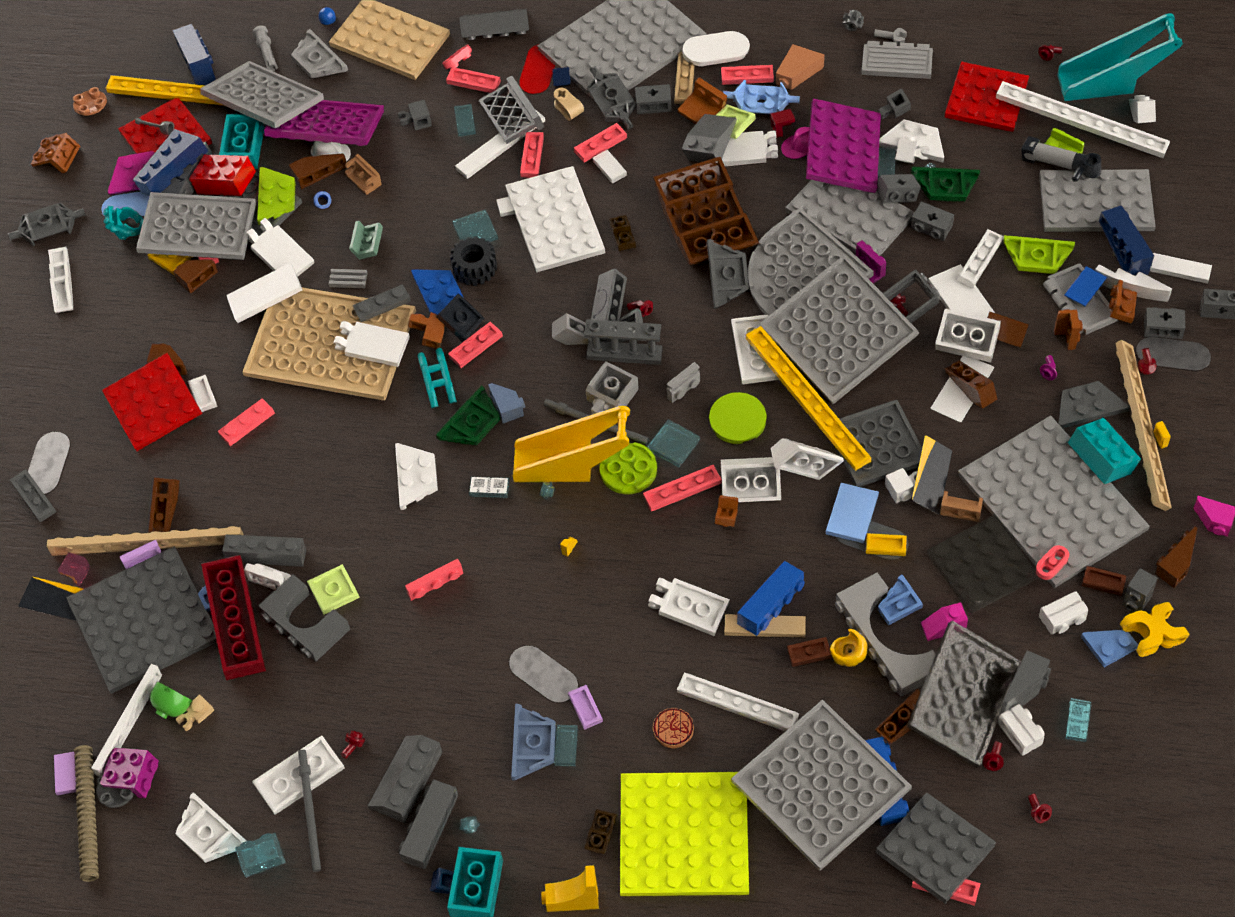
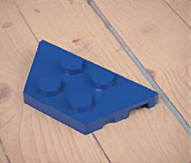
[411,270,463,315]

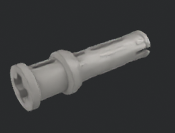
[252,26,278,71]

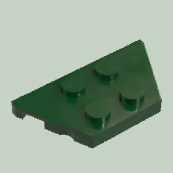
[911,167,980,202]
[436,385,501,446]

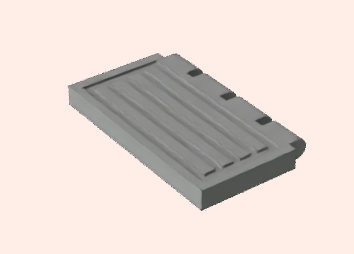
[862,41,933,79]
[1043,263,1118,335]

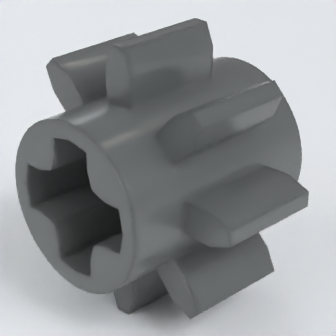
[842,10,864,31]

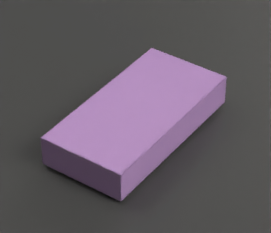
[120,540,161,569]
[568,685,603,730]
[54,752,77,795]

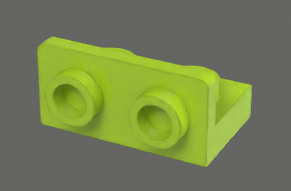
[1045,128,1084,154]

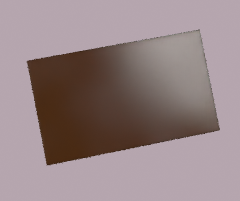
[987,311,1029,348]

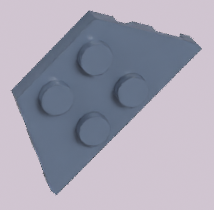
[512,704,556,780]

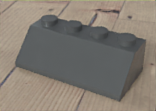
[459,8,529,40]
[368,735,443,823]

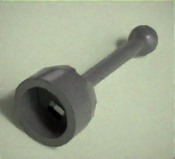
[135,118,174,136]

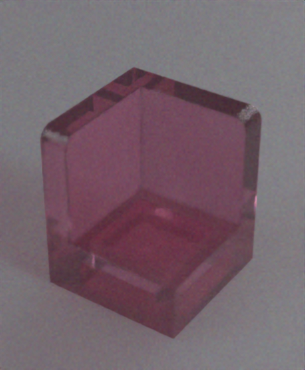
[58,552,90,586]

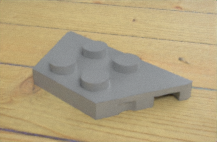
[291,29,348,78]

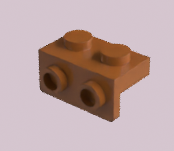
[1054,309,1083,350]

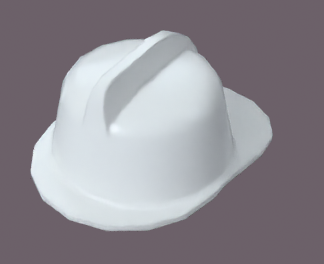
[311,141,351,161]

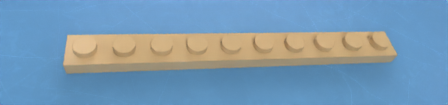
[1116,340,1172,511]
[47,526,243,556]

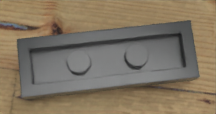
[353,284,411,322]
[10,469,56,522]

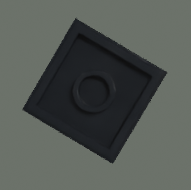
[436,293,485,342]

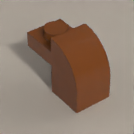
[408,312,444,349]

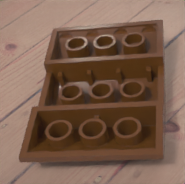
[653,157,759,265]

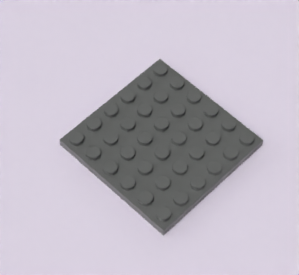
[66,546,217,694]

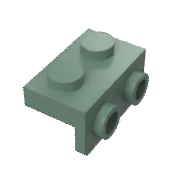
[349,221,383,260]

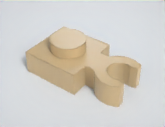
[176,695,214,731]

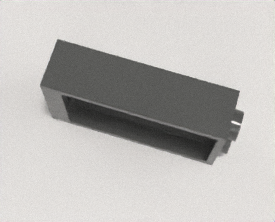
[883,269,940,323]

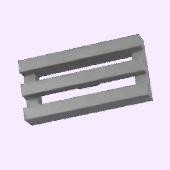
[329,269,368,288]

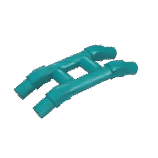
[417,348,457,408]

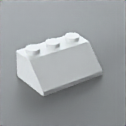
[771,438,844,480]
[721,457,781,502]

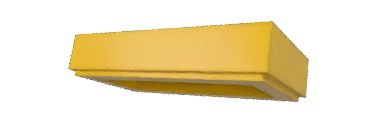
[866,533,907,556]

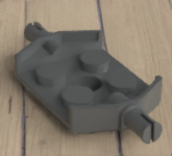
[587,66,636,130]
[8,203,85,246]

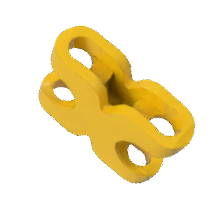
[1120,602,1190,657]

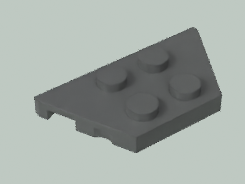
[706,239,749,309]
[1058,381,1129,428]

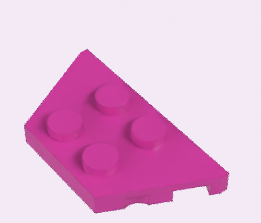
[108,151,154,195]

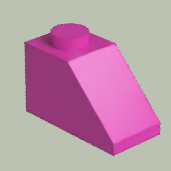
[1194,496,1235,537]
[921,602,968,641]

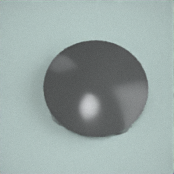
[96,774,134,808]

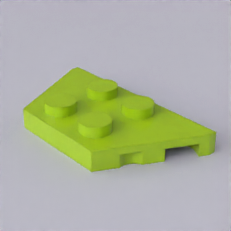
[257,167,295,225]
[1003,235,1075,274]

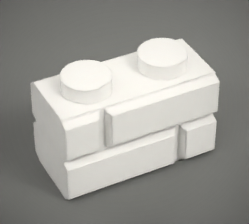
[1039,592,1088,634]
[998,704,1045,755]

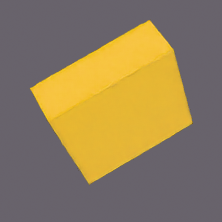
[1153,421,1171,449]

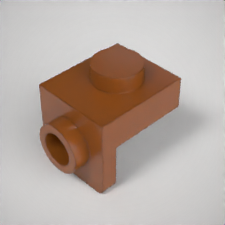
[715,495,739,527]

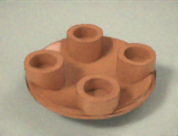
[73,87,107,116]

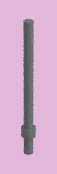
[544,399,649,445]
[298,750,321,872]

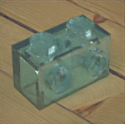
[235,833,286,877]

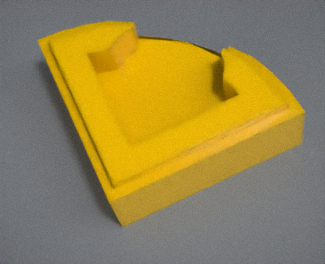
[560,537,578,557]

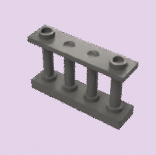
[584,319,663,365]

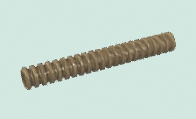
[74,745,99,882]

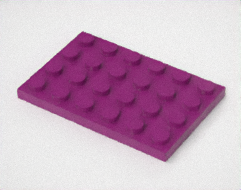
[806,98,881,193]
[264,100,384,146]

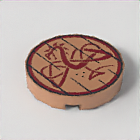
[653,708,694,748]

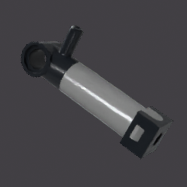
[1021,136,1102,182]

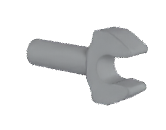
[874,28,907,45]

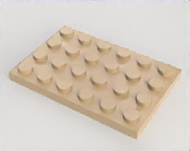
[329,0,450,80]

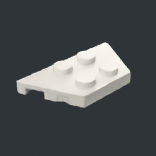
[879,119,944,163]
[395,443,438,510]
[175,793,249,863]

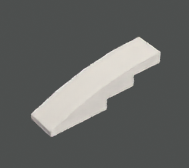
[48,247,73,313]
[1095,265,1172,302]

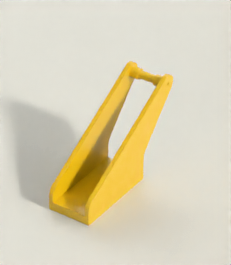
[513,406,630,482]

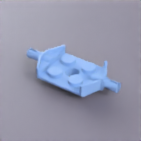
[723,80,800,114]

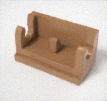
[345,154,382,195]
[940,491,983,522]

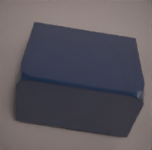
[552,67,571,86]
[430,868,454,894]

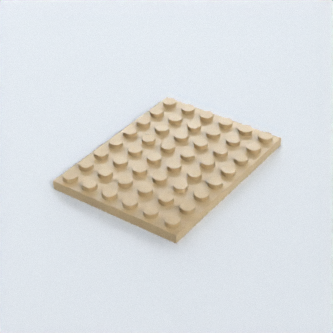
[243,288,416,401]

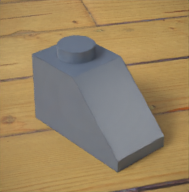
[488,383,525,423]

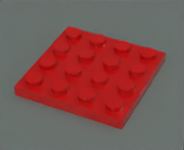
[945,62,1029,132]
[118,98,212,154]
[102,353,203,451]

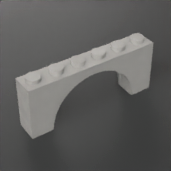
[835,572,944,697]

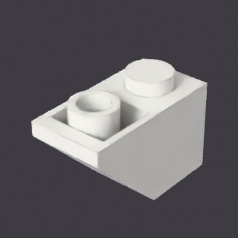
[1129,95,1156,123]

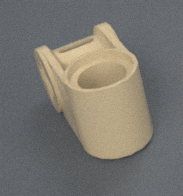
[554,88,584,121]

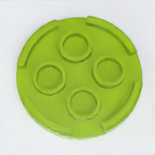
[709,392,766,444]
[600,442,657,494]

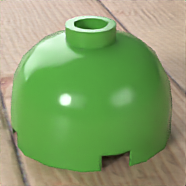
[150,681,193,719]

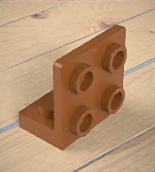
[677,77,727,124]
[31,133,80,173]

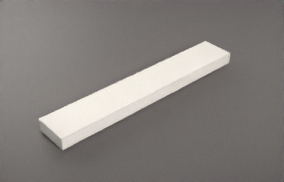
[455,110,545,179]
[92,664,162,777]
[677,672,799,731]

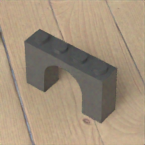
[259,574,350,662]

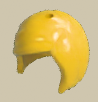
[830,629,868,667]

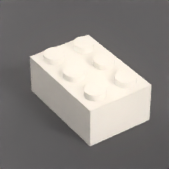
[935,309,1000,362]

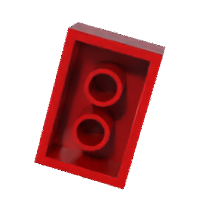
[189,155,256,196]

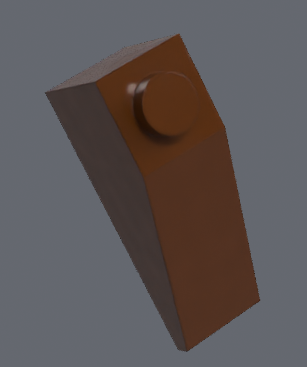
[289,153,347,190]
[148,478,180,533]

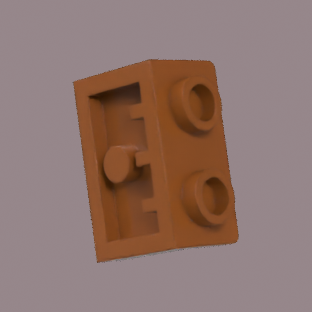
[1108,279,1137,323]

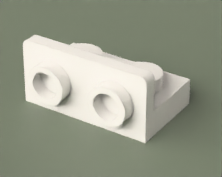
[244,563,291,590]

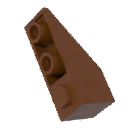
[944,360,997,409]
[1155,526,1198,588]
[875,689,933,744]

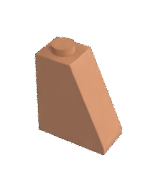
[776,44,824,90]

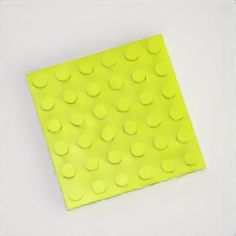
[620,772,749,896]

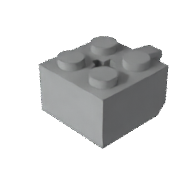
[586,361,638,415]

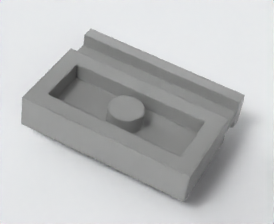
[666,362,700,403]

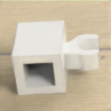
[895,136,930,164]
[885,468,918,503]

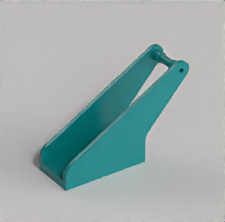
[1057,13,1183,101]

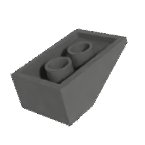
[682,114,737,162]
[1000,650,1052,715]

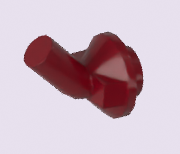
[1038,44,1062,61]
[890,293,908,317]
[627,300,653,317]
[1138,348,1157,375]
[340,731,365,759]
[983,741,1004,771]
[1027,794,1052,823]

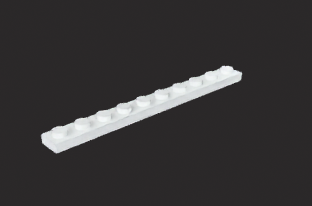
[996,81,1170,158]

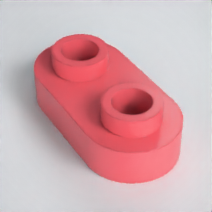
[442,45,472,70]
[1036,545,1069,580]

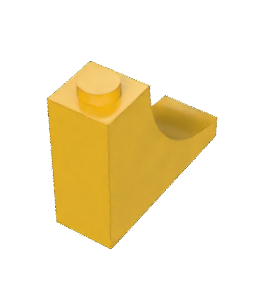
[541,865,599,912]

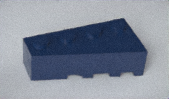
[133,129,208,196]
[1099,205,1154,276]

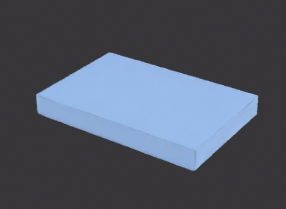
[826,483,879,543]

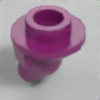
[1040,355,1057,380]

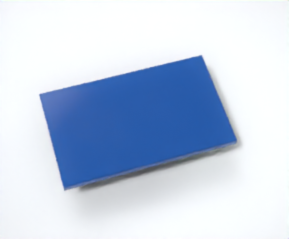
[1064,266,1107,307]

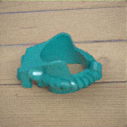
[103,206,144,240]

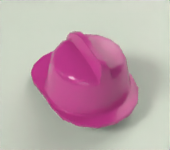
[781,127,810,159]

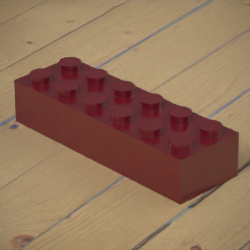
[201,555,266,680]

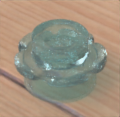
[540,482,555,500]
[459,816,480,833]

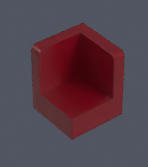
[770,109,795,138]

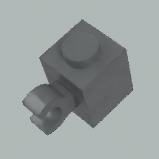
[879,88,911,119]
[398,100,432,130]

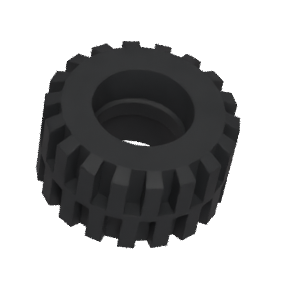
[450,236,497,286]

